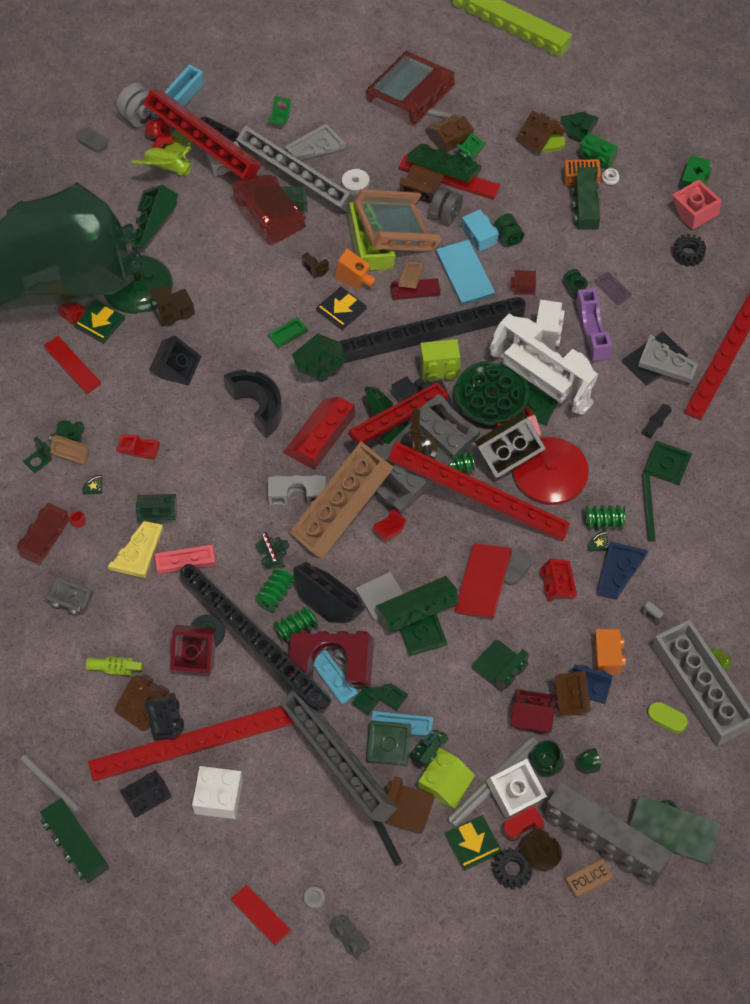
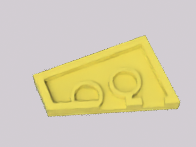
[108,521,163,578]

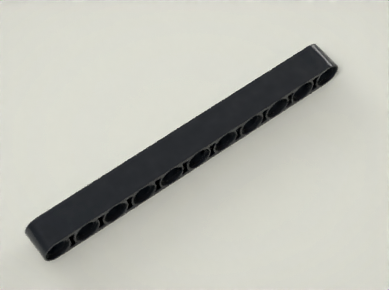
[339,297,526,363]
[180,564,331,710]

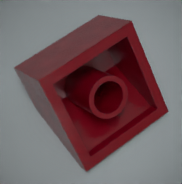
[511,689,557,734]

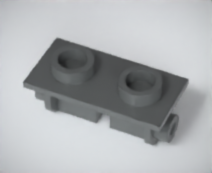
[329,914,371,960]

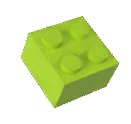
[420,339,460,382]

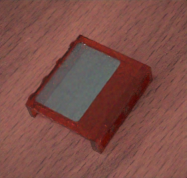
[366,51,455,125]

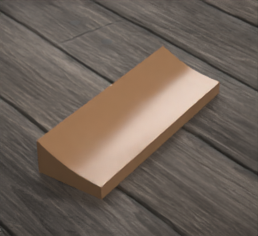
[290,442,394,558]

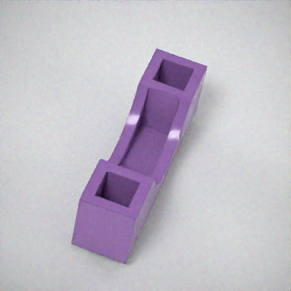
[576,288,612,361]

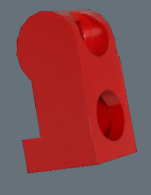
[503,806,545,842]

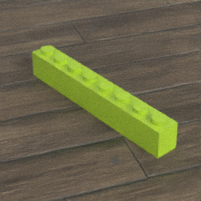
[452,0,572,57]

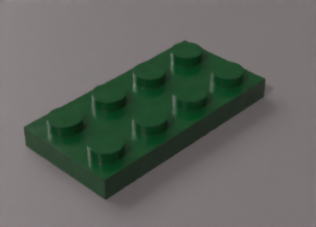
[406,144,482,182]

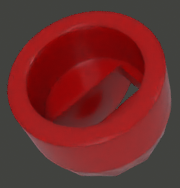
[69,511,86,528]

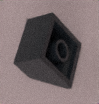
[149,335,202,386]

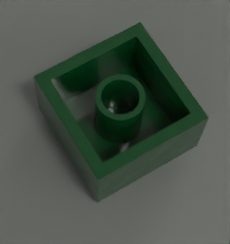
[292,333,348,381]

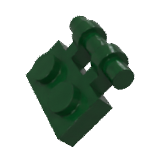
[409,729,448,765]

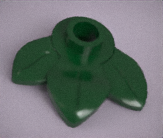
[48,420,85,443]

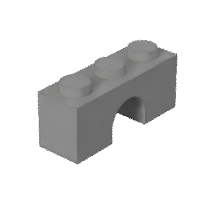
[268,475,326,505]

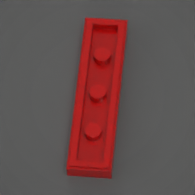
[44,336,101,395]

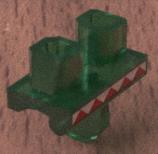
[255,532,289,570]

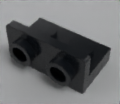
[145,693,184,740]

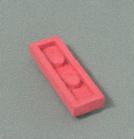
[155,545,216,574]

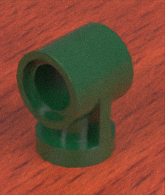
[563,269,588,300]

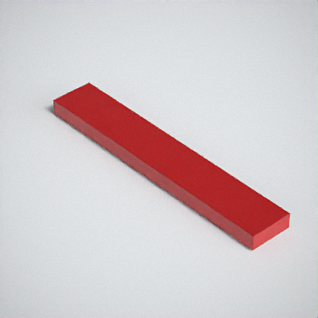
[399,154,500,200]
[348,382,449,445]

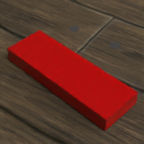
[231,884,291,946]

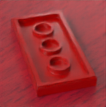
[455,543,512,619]

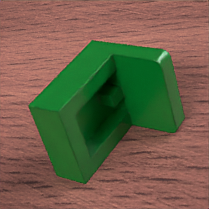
[456,133,485,160]

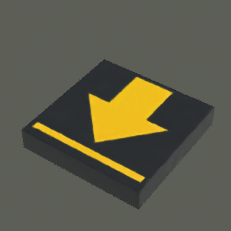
[316,287,367,331]

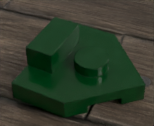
[560,112,598,143]

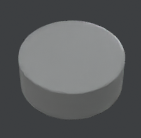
[304,887,325,909]

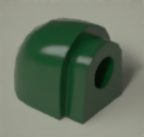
[576,748,601,774]

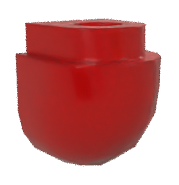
[58,302,85,325]

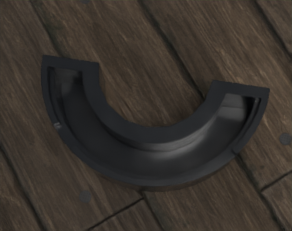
[223,370,282,438]

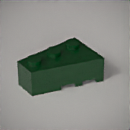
[571,167,600,230]

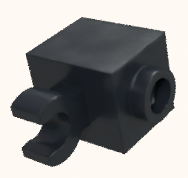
[391,376,426,403]

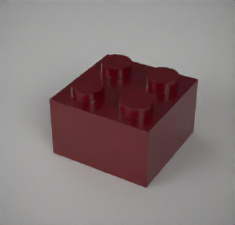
[170,625,216,674]

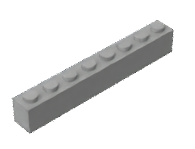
[236,125,356,212]

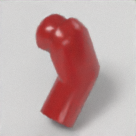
[152,135,174,148]

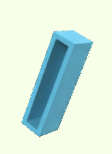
[151,64,204,118]

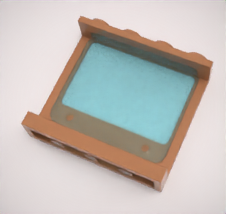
[354,189,441,251]

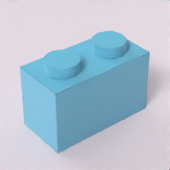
[461,210,499,252]

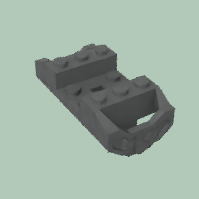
[375,393,480,514]

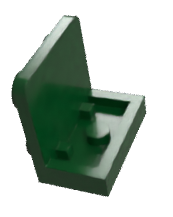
[472,640,529,692]

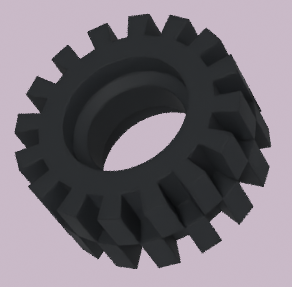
[673,234,706,267]
[494,847,533,890]

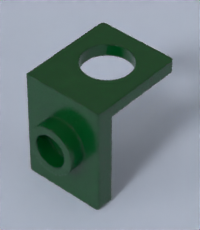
[23,436,52,473]

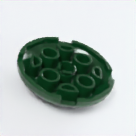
[102,255,173,314]
[455,361,529,425]

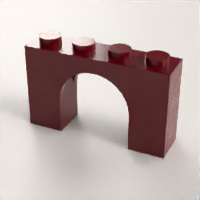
[289,631,374,686]

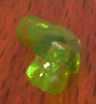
[709,648,732,669]

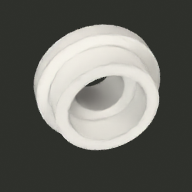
[602,168,619,185]

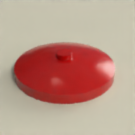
[512,437,589,505]

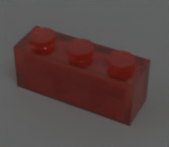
[17,502,70,566]

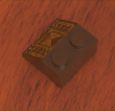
[425,114,474,153]

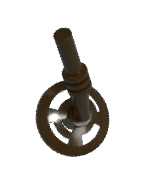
[400,409,437,459]

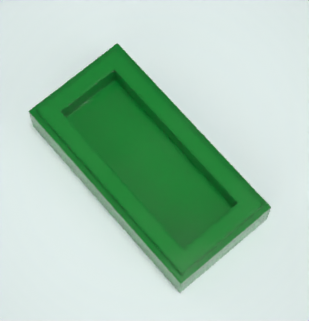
[268,317,308,349]

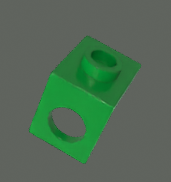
[267,96,291,125]

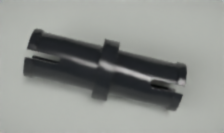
[642,404,672,439]

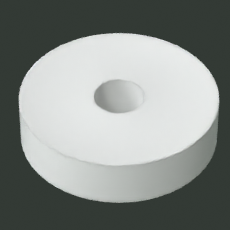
[342,169,369,194]

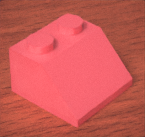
[672,180,722,230]

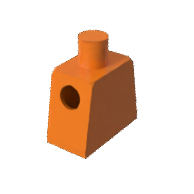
[334,249,376,290]

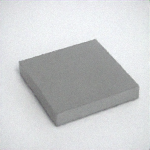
[356,572,404,622]

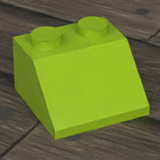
[418,748,475,810]

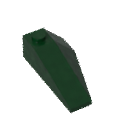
[132,184,178,250]
[364,386,409,445]

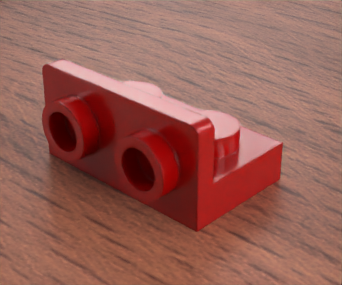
[540,558,577,602]

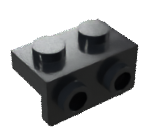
[120,770,172,818]

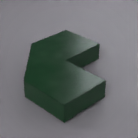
[351,683,408,716]

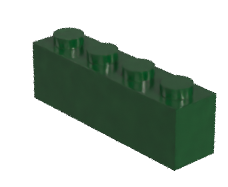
[376,576,459,634]
[40,798,109,884]

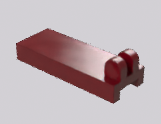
[391,278,441,300]

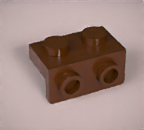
[554,671,591,716]

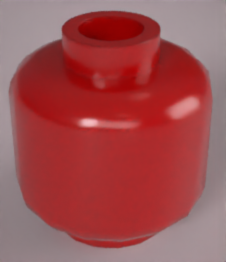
[145,118,170,140]

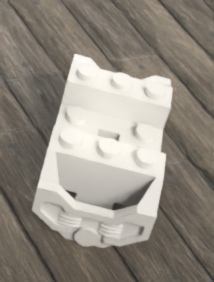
[489,314,598,414]

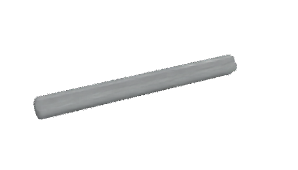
[448,737,539,827]

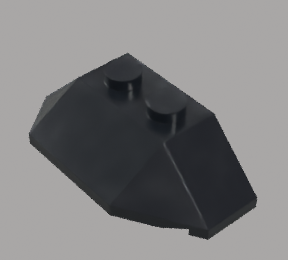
[293,562,365,620]

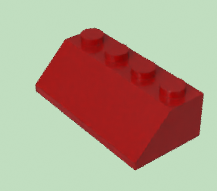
[283,397,355,470]

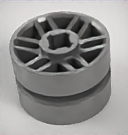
[429,187,463,225]

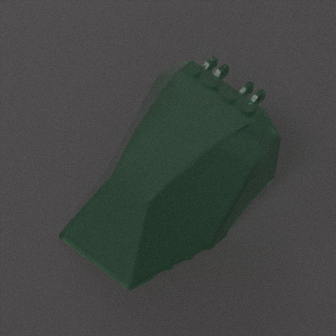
[0,182,144,311]

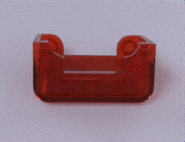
[231,174,306,246]

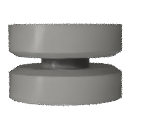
[116,83,151,127]

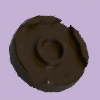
[521,829,562,871]

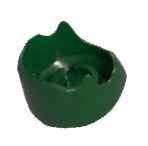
[531,740,565,777]

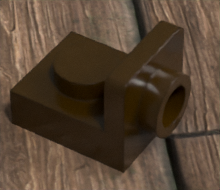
[302,252,329,279]

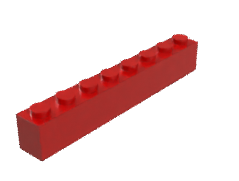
[143,89,261,179]

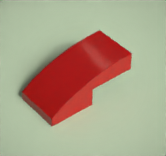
[116,434,160,460]

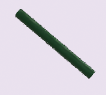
[642,472,656,542]

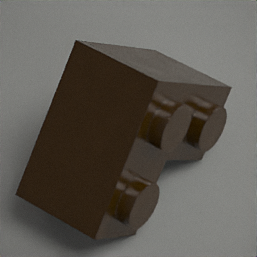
[150,284,195,327]

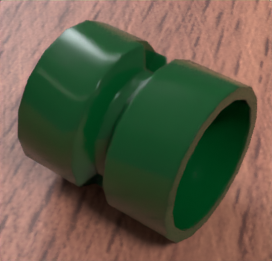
[494,213,525,247]

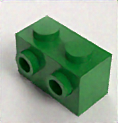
[578,132,618,170]

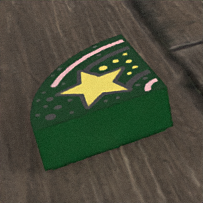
[82,474,103,495]
[589,531,609,552]

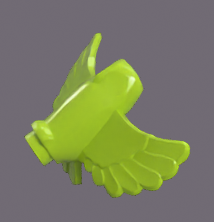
[130,130,192,176]

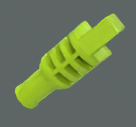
[86,656,143,676]

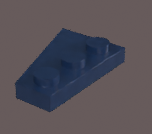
[598,541,649,600]

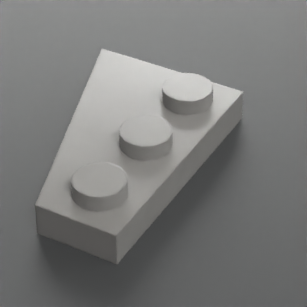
[285,124,346,160]
[638,334,698,383]

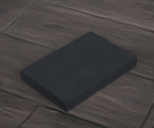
[622,331,688,386]

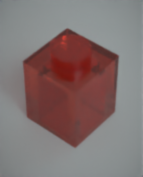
[510,270,536,295]

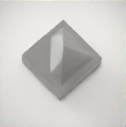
[643,601,664,626]

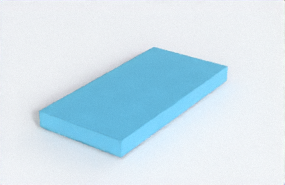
[436,240,495,306]

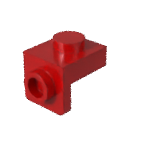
[372,509,406,542]

